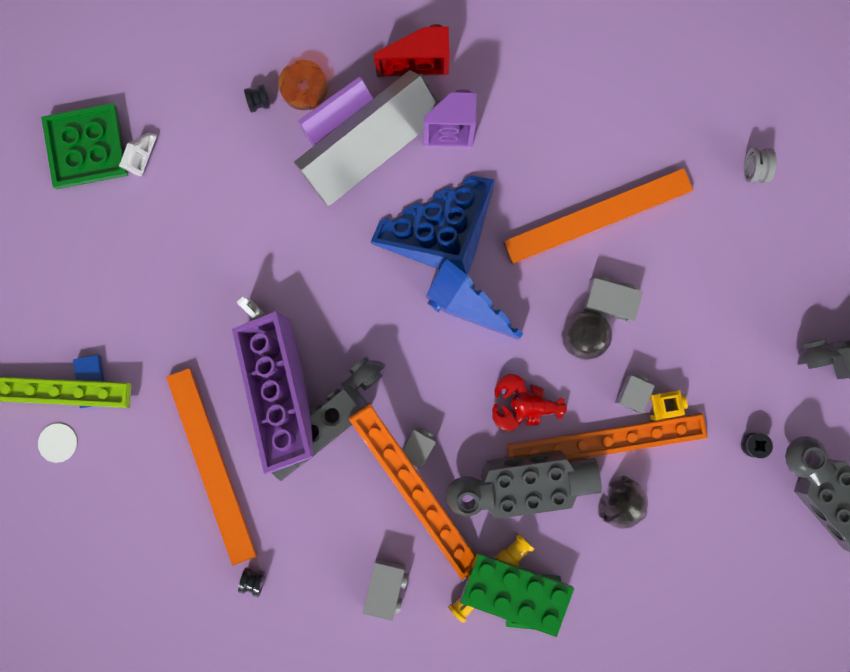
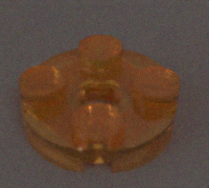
[278,60,328,110]

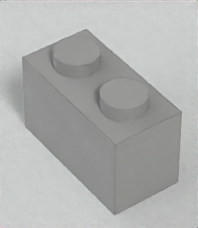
[583,276,643,323]
[363,558,409,621]

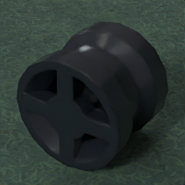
[244,84,270,113]
[741,433,773,458]
[238,567,266,597]

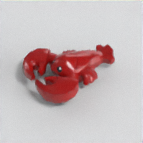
[492,374,567,431]

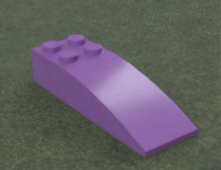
[232,311,313,474]

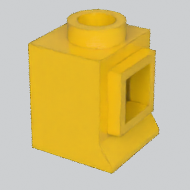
[649,390,688,420]

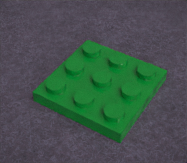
[41,103,129,190]

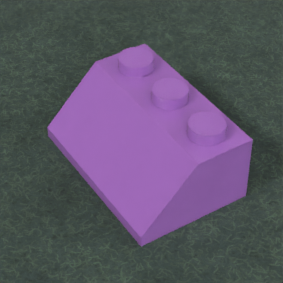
[298,76,373,146]
[424,89,477,147]

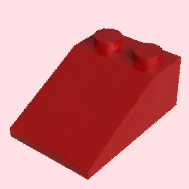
[374,24,450,77]

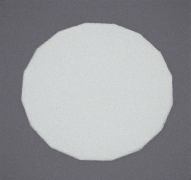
[38,423,77,463]

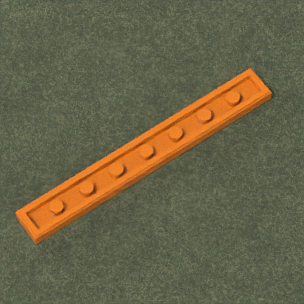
[503,168,693,265]
[166,368,258,566]
[348,402,476,580]
[506,413,708,461]

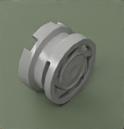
[744,148,777,183]

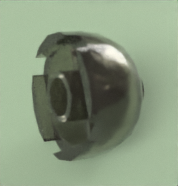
[561,311,613,360]
[598,475,648,529]

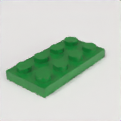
[459,552,574,637]

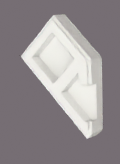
[119,132,157,177]
[237,296,266,320]

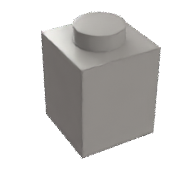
[615,373,655,413]
[403,428,436,469]

